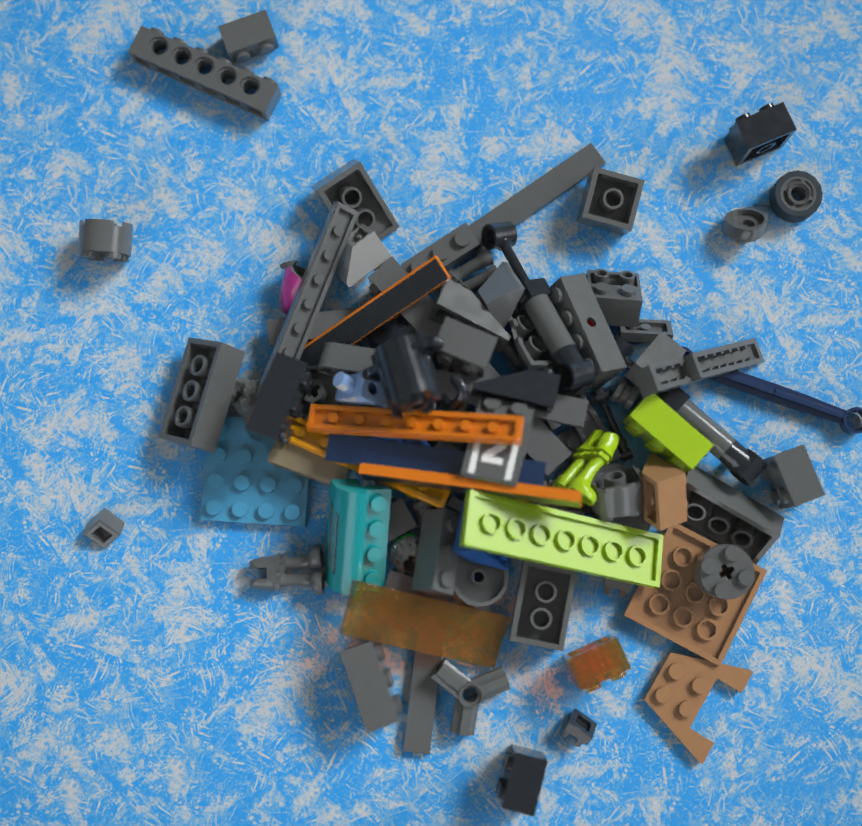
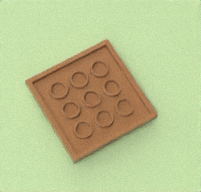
[622,524,767,666]

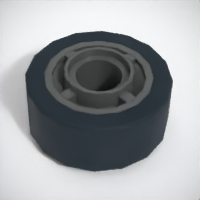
[769,170,823,223]

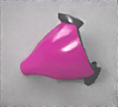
[279,260,326,314]

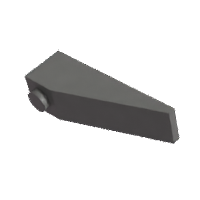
[509,306,557,372]

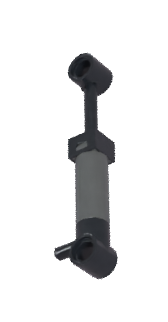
[481,222,596,390]
[613,335,767,486]

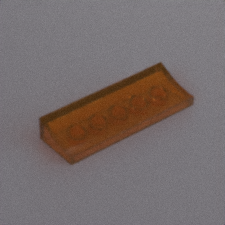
[340,579,512,668]

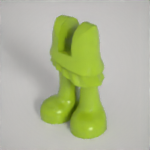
[552,429,620,506]

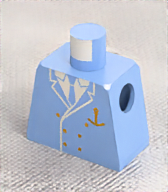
[333,371,388,408]

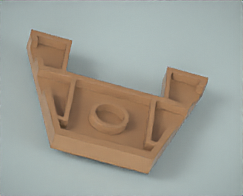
[643,652,753,764]

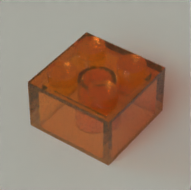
[562,634,631,693]

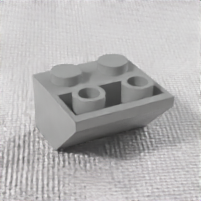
[336,224,392,288]

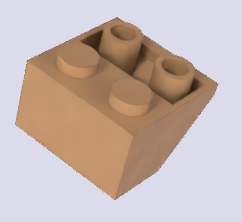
[642,453,688,531]

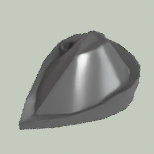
[722,205,769,245]

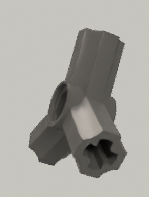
[430,658,510,736]

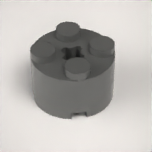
[78,219,133,263]
[590,463,644,522]
[693,544,755,599]

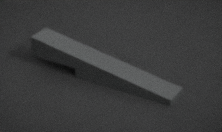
[633,338,765,398]

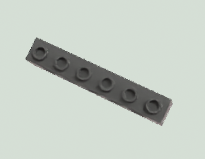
[128,26,281,121]

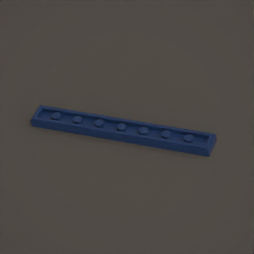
[325,434,546,486]

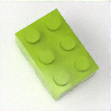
[622,395,714,472]

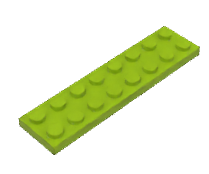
[459,489,664,589]

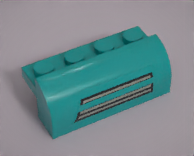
[325,478,392,596]

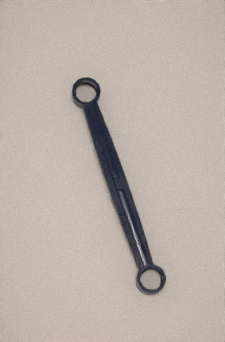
[681,346,862,435]

